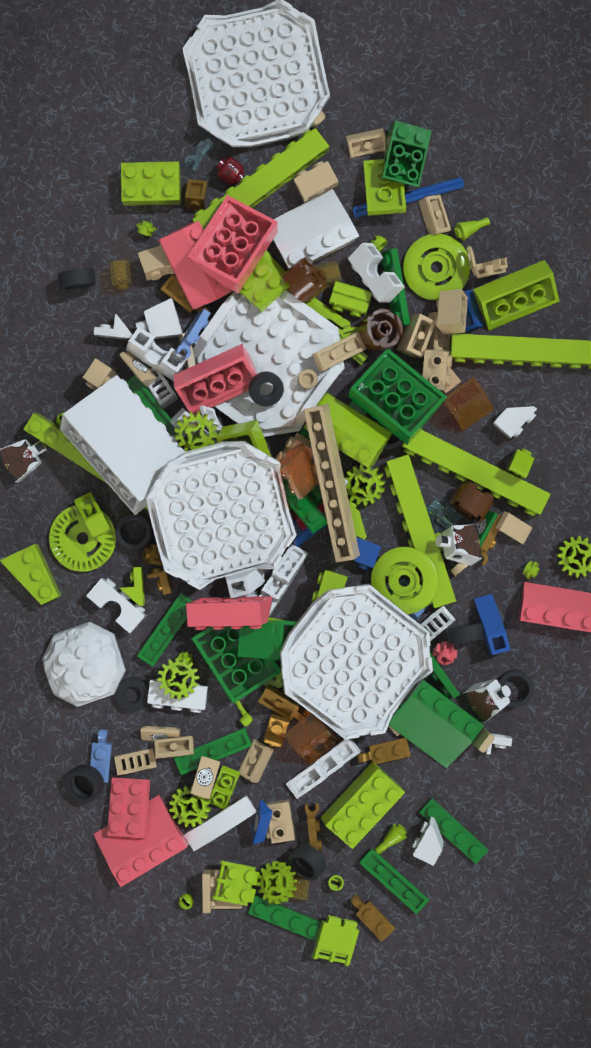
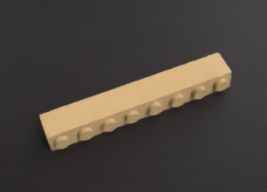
[304,404,360,562]

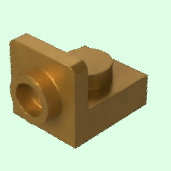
[185,179,207,211]
[143,543,163,566]
[147,568,173,595]
[263,714,290,747]

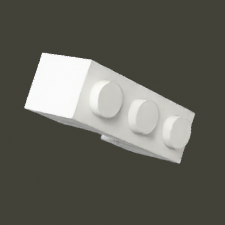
[348,243,405,302]
[126,327,188,381]
[86,578,146,633]
[147,679,209,713]

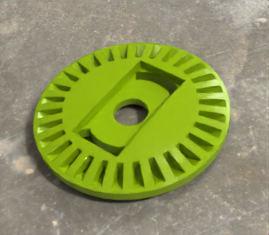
[403,234,470,301]
[49,506,116,572]
[371,547,438,614]

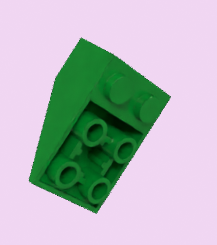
[382,120,432,187]
[237,620,297,660]

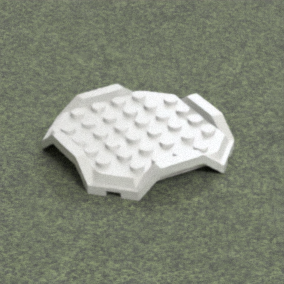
[183,0,330,147]
[193,290,345,437]
[146,441,296,590]
[280,584,433,740]

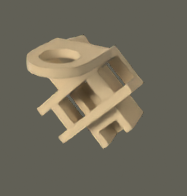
[467,246,508,278]

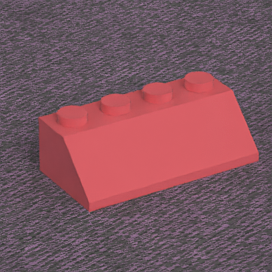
[158,221,232,310]
[173,343,257,415]
[518,582,591,632]
[186,596,272,630]

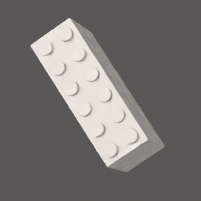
[60,375,187,515]

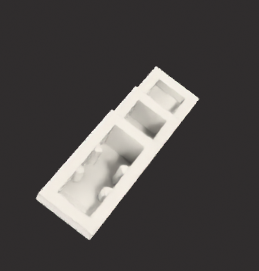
[259,544,308,617]
[286,739,361,799]
[183,795,257,851]

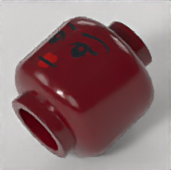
[216,157,245,186]

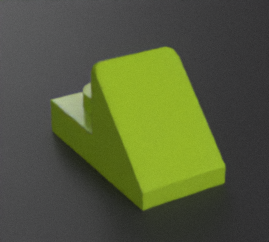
[120,567,145,606]

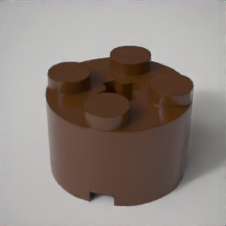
[283,256,327,303]
[358,309,403,352]
[448,481,494,524]

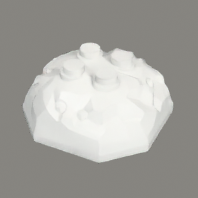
[42,622,126,707]

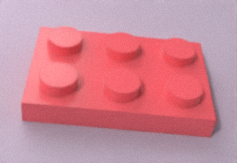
[107,778,150,838]

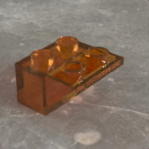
[443,377,494,431]
[280,443,319,500]
[284,713,339,765]

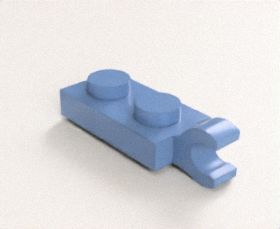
[174,309,211,360]
[90,729,112,783]

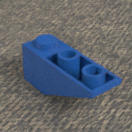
[474,594,511,655]

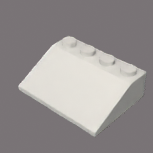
[273,189,359,269]

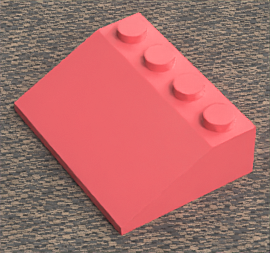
[187,195,278,294]
[94,795,189,887]

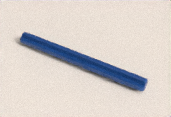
[353,177,464,217]

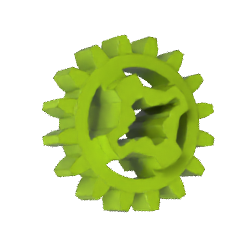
[175,411,217,451]
[345,464,385,506]
[556,536,591,577]
[156,658,199,700]
[169,785,211,827]
[257,861,297,904]

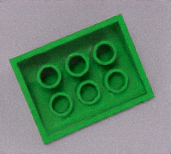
[348,348,447,445]
[191,626,282,704]
[389,679,484,768]

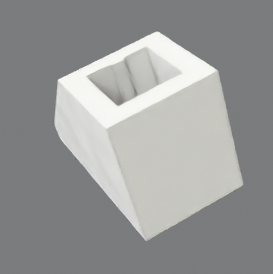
[492,406,537,439]
[225,569,266,598]
[412,816,444,866]

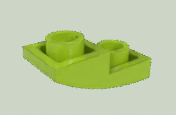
[209,765,241,809]

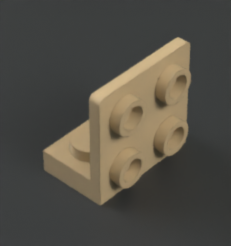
[202,870,242,913]

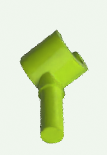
[235,700,253,726]

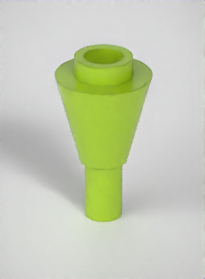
[454,217,490,241]
[375,824,407,854]

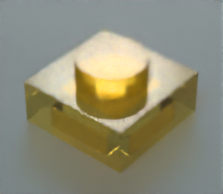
[289,878,310,900]

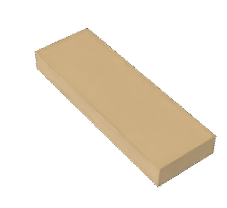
[312,332,366,372]

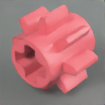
[433,641,458,665]

